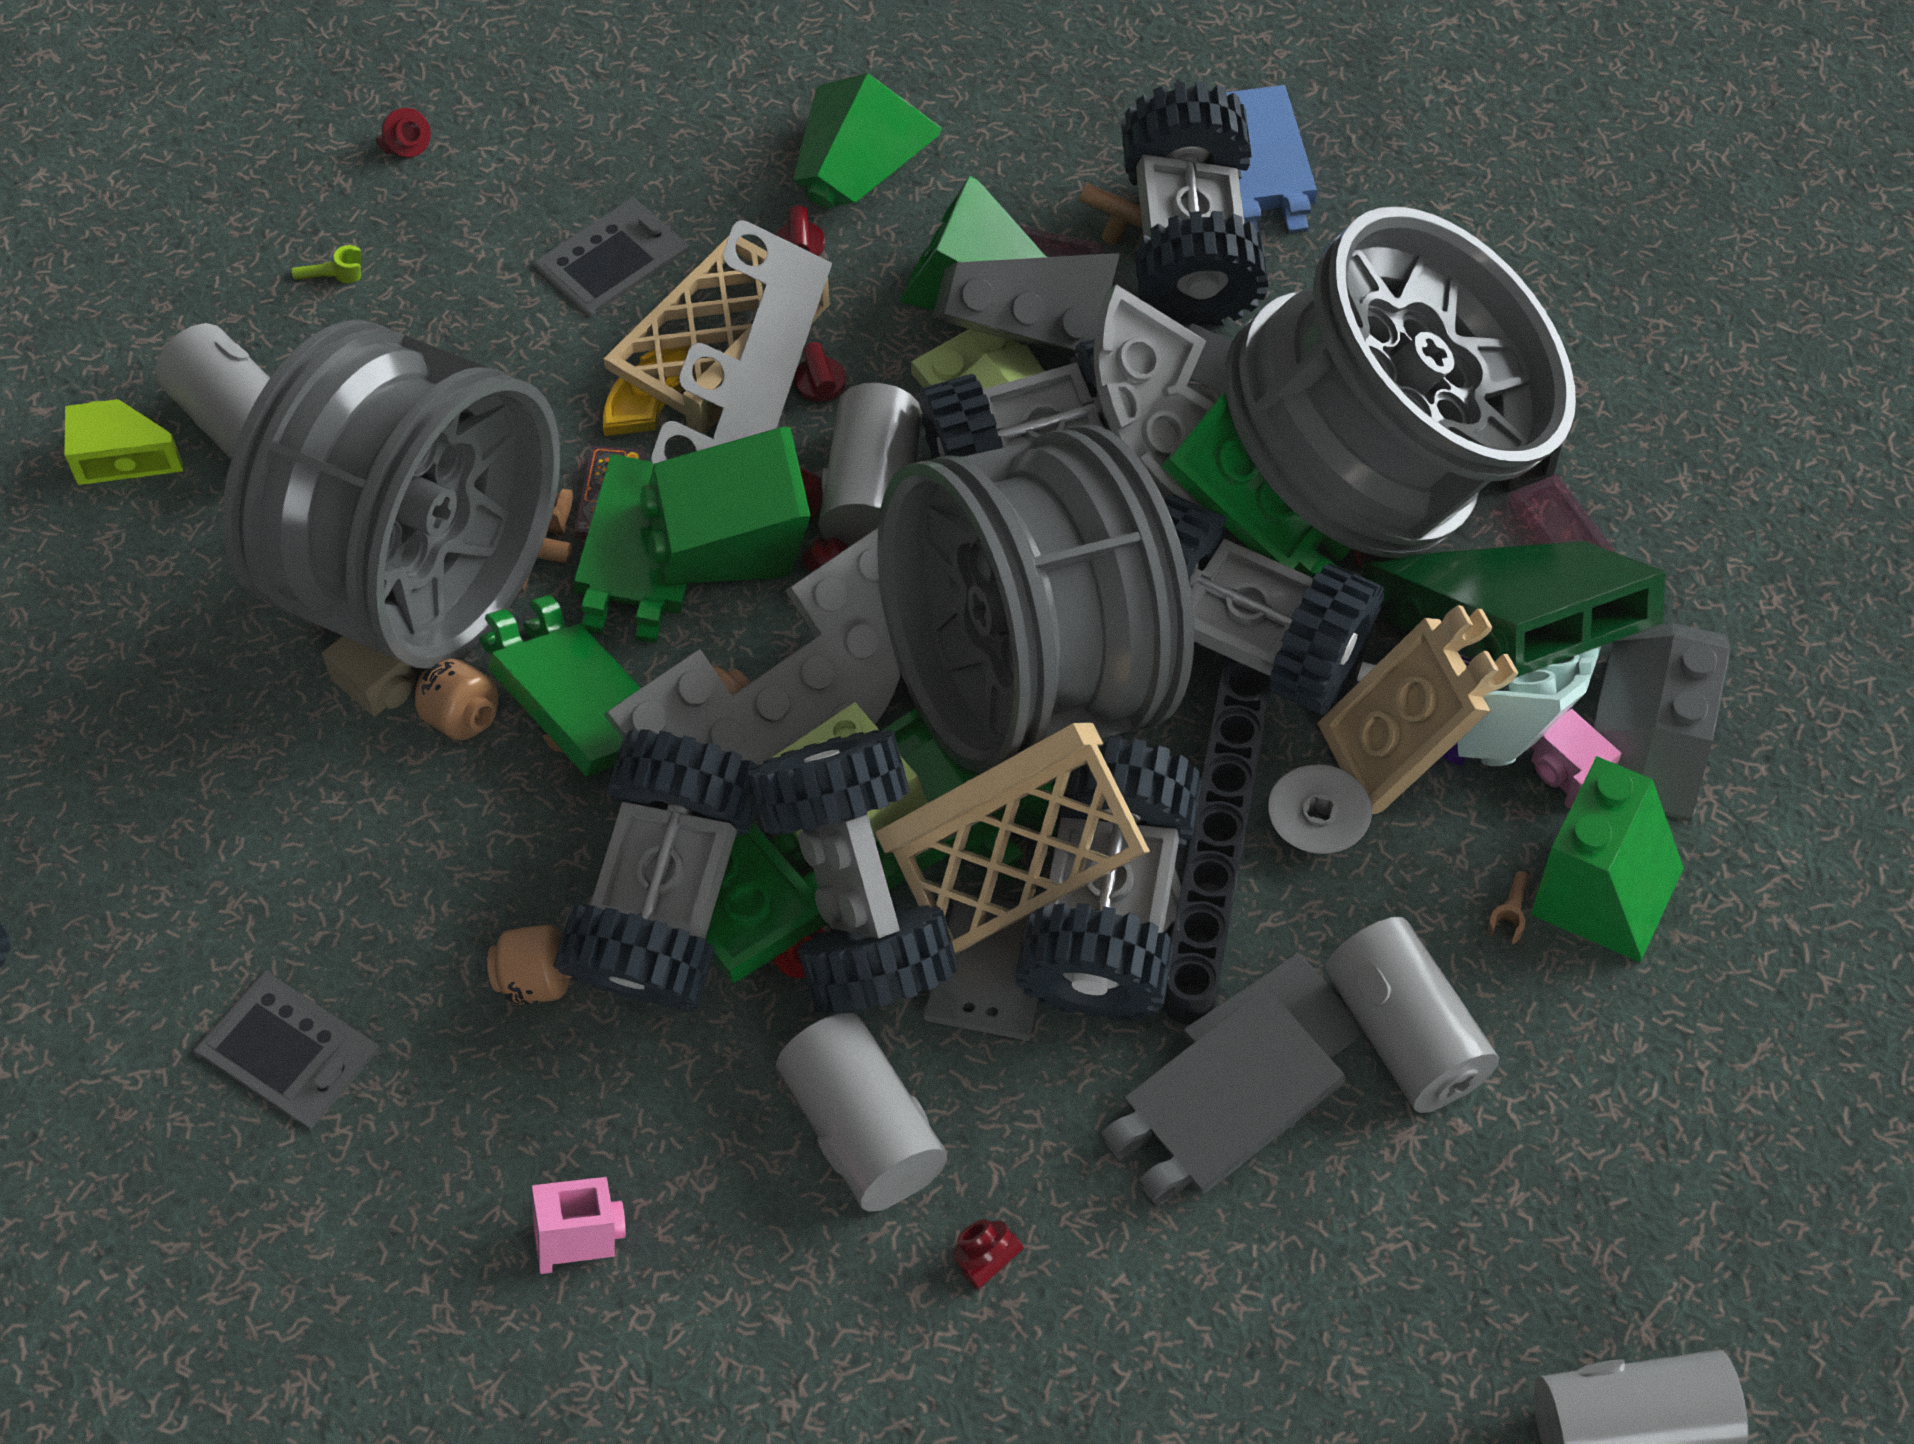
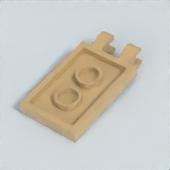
[1317,605,1518,814]

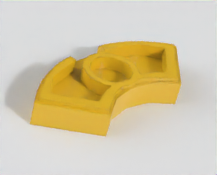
[603,345,703,436]

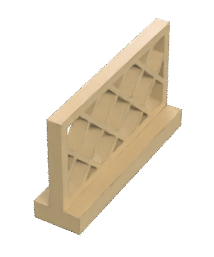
[603,236,830,435]
[875,723,1150,954]

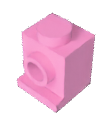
[1531,709,1621,809]
[532,1177,626,1274]

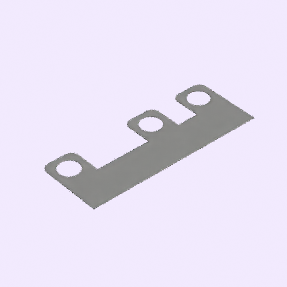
[651,220,832,465]

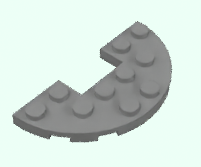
[1094,285,1213,507]
[603,528,901,765]

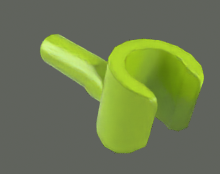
[292,245,362,283]

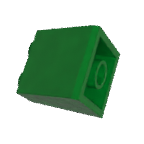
[640,427,811,584]
[1531,756,1684,963]

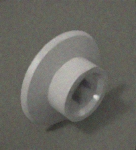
[1268,764,1372,854]

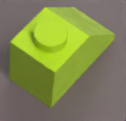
[64,399,183,485]

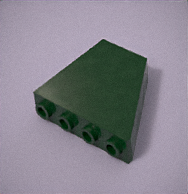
[1362,541,1666,677]

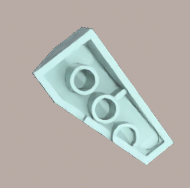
[1457,646,1601,766]

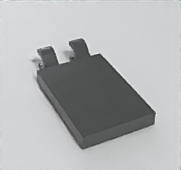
[1101,986,1346,1207]

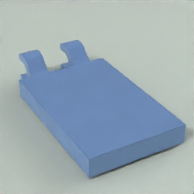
[1226,85,1317,234]

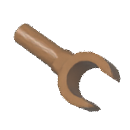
[1488,871,1530,944]

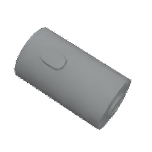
[155,323,270,459]
[818,383,922,547]
[1325,917,1499,1113]
[776,1013,947,1212]
[1534,1350,1749,1444]

